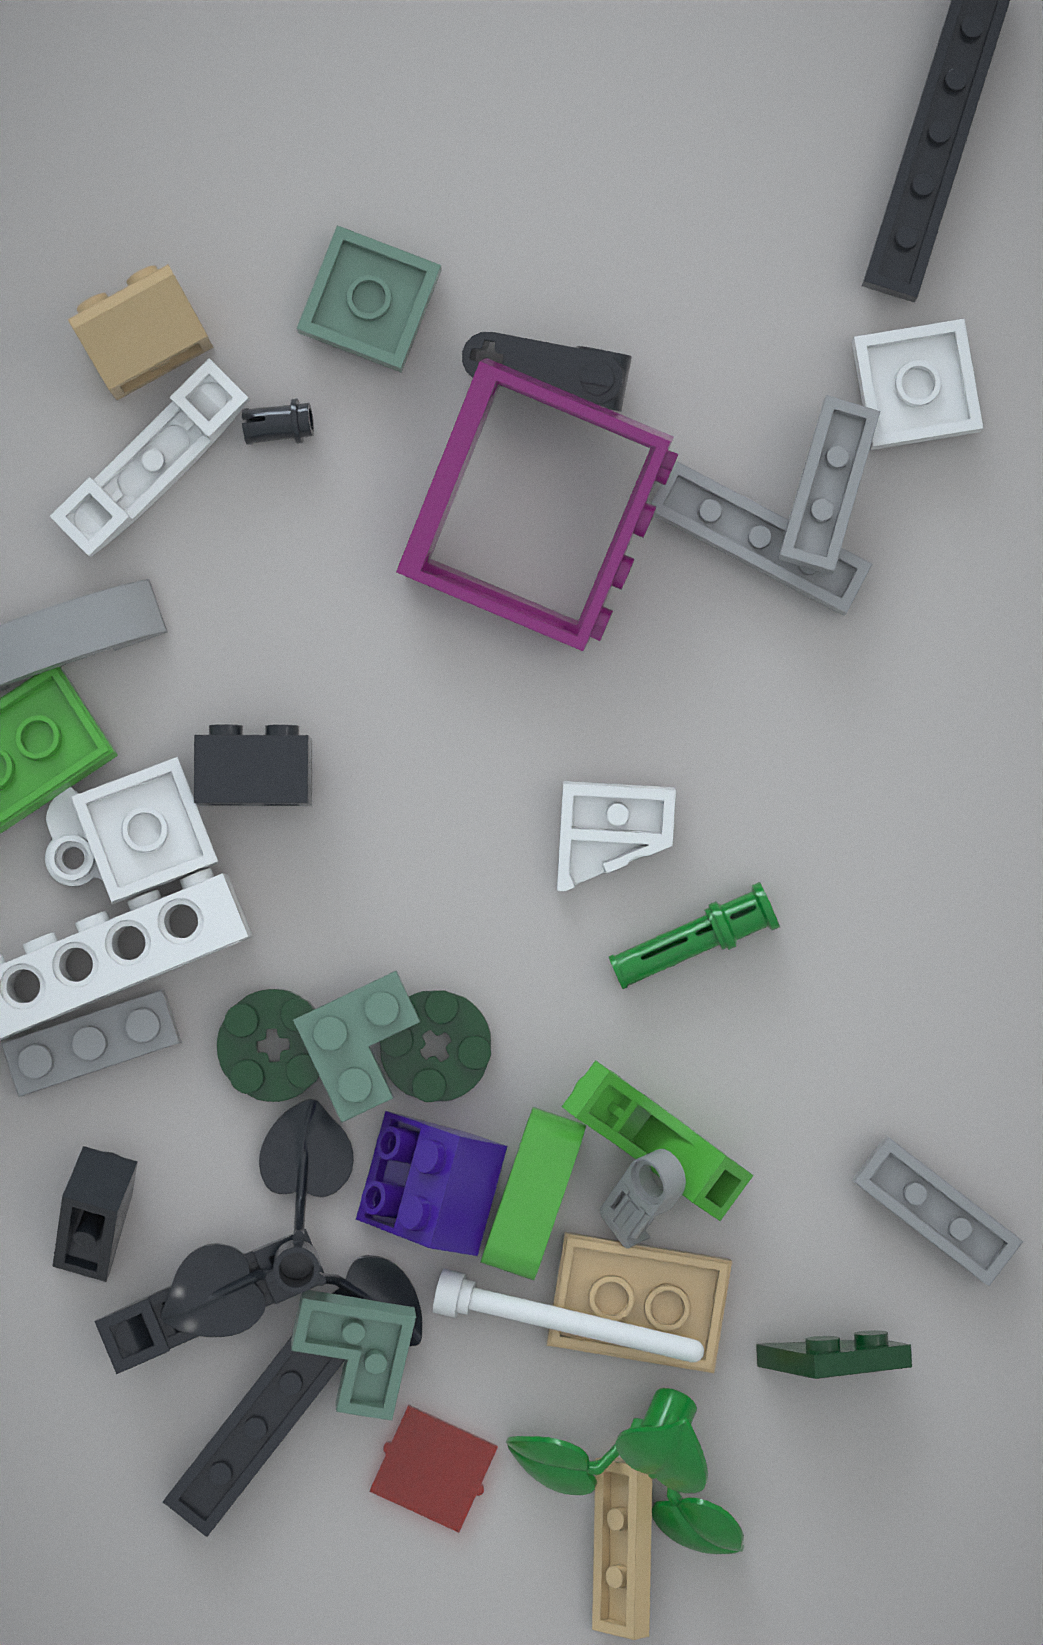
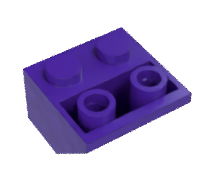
[356,1111,508,1256]

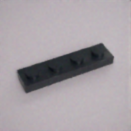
[163,1336,345,1537]

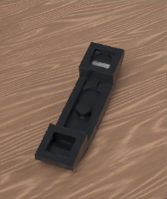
[94,1229,324,1375]

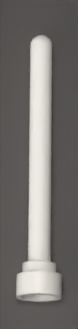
[433,1268,704,1362]

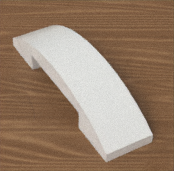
[50,358,250,557]

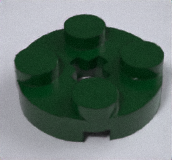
[217,989,319,1102]
[380,990,491,1102]

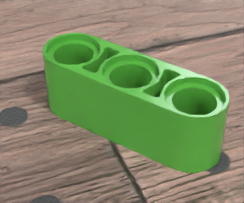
[480,1107,586,1281]

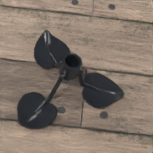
[161,1099,422,1346]

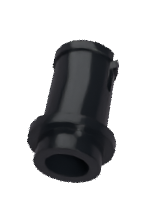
[242,398,314,445]

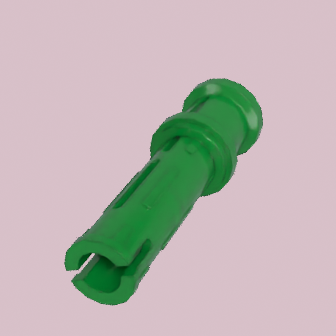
[609,882,780,989]

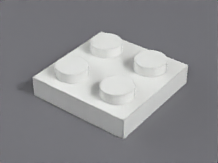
[852,319,983,450]
[71,757,218,904]

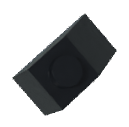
[52,1146,138,1282]

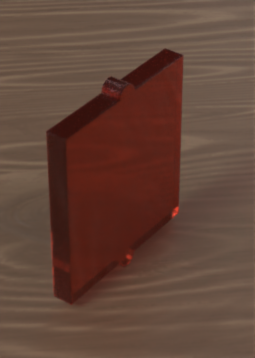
[369,1404,498,1533]

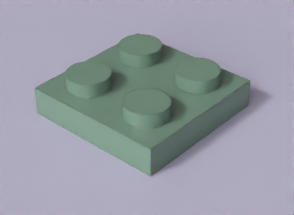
[296,225,442,373]

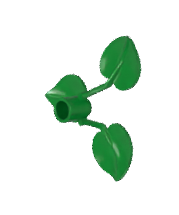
[505,1388,745,1554]

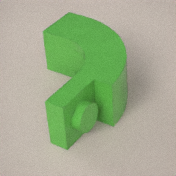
[561,1060,754,1221]

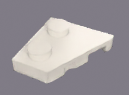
[557,781,676,891]

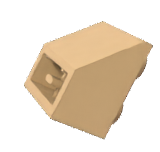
[68,264,214,400]

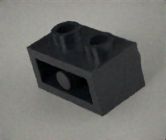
[194,724,312,806]

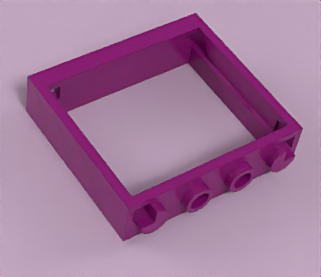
[396,358,679,651]

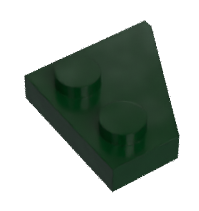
[756,1330,912,1379]

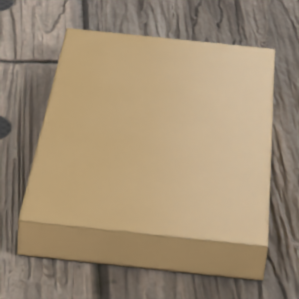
[547,1232,732,1373]

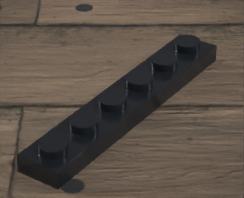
[862,0,1010,303]

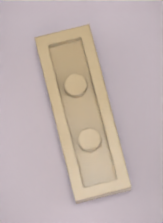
[592,1457,652,1640]

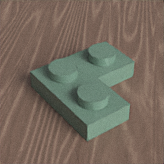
[293,971,421,1123]
[291,1290,416,1421]

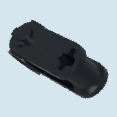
[462,332,632,412]

